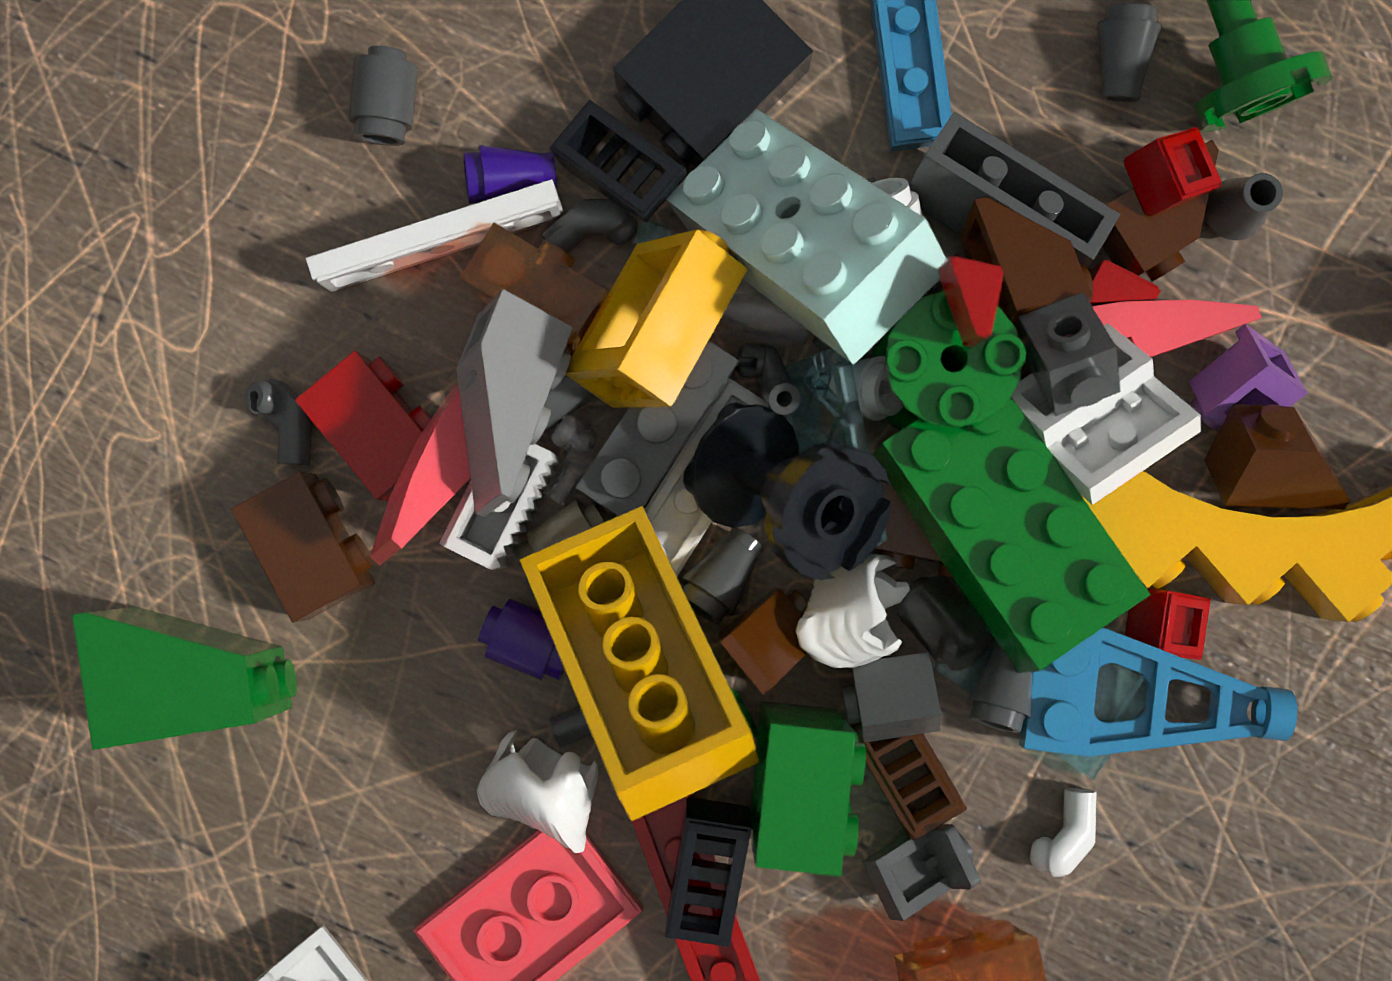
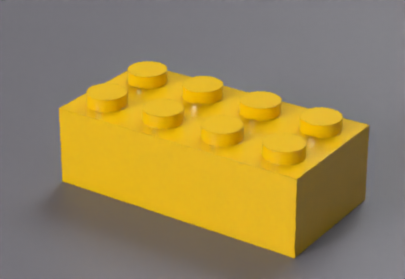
[519,506,759,821]

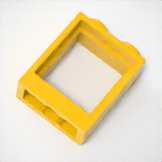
[565,229,748,408]

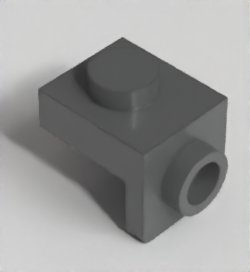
[862,824,981,921]

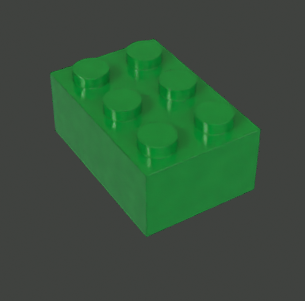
[750,701,866,877]

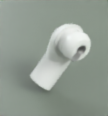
[1030,788,1097,877]

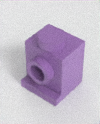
[1189,324,1308,430]

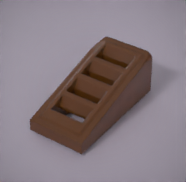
[846,720,967,840]

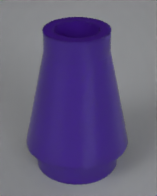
[463,145,557,204]

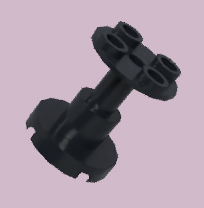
[683,402,891,581]

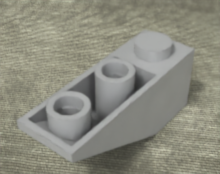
[456,289,573,517]

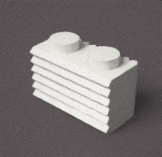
[439,444,560,570]

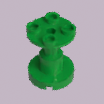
[1194,0,1332,132]
[869,290,1026,431]

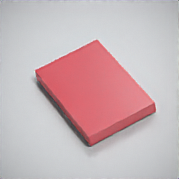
[413,829,643,981]

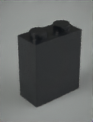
[613,0,813,168]

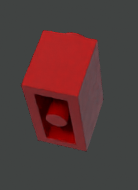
[295,351,432,501]

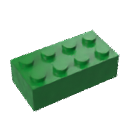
[872,396,1151,673]

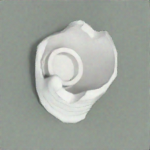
[796,554,911,668]
[477,730,599,853]

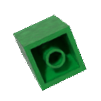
[72,607,297,750]

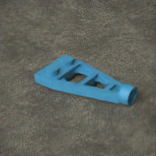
[1019,628,1297,757]

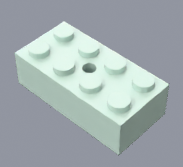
[666,109,946,365]

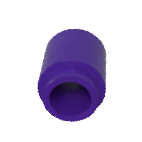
[478,598,565,680]

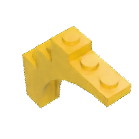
[1080,471,1392,622]

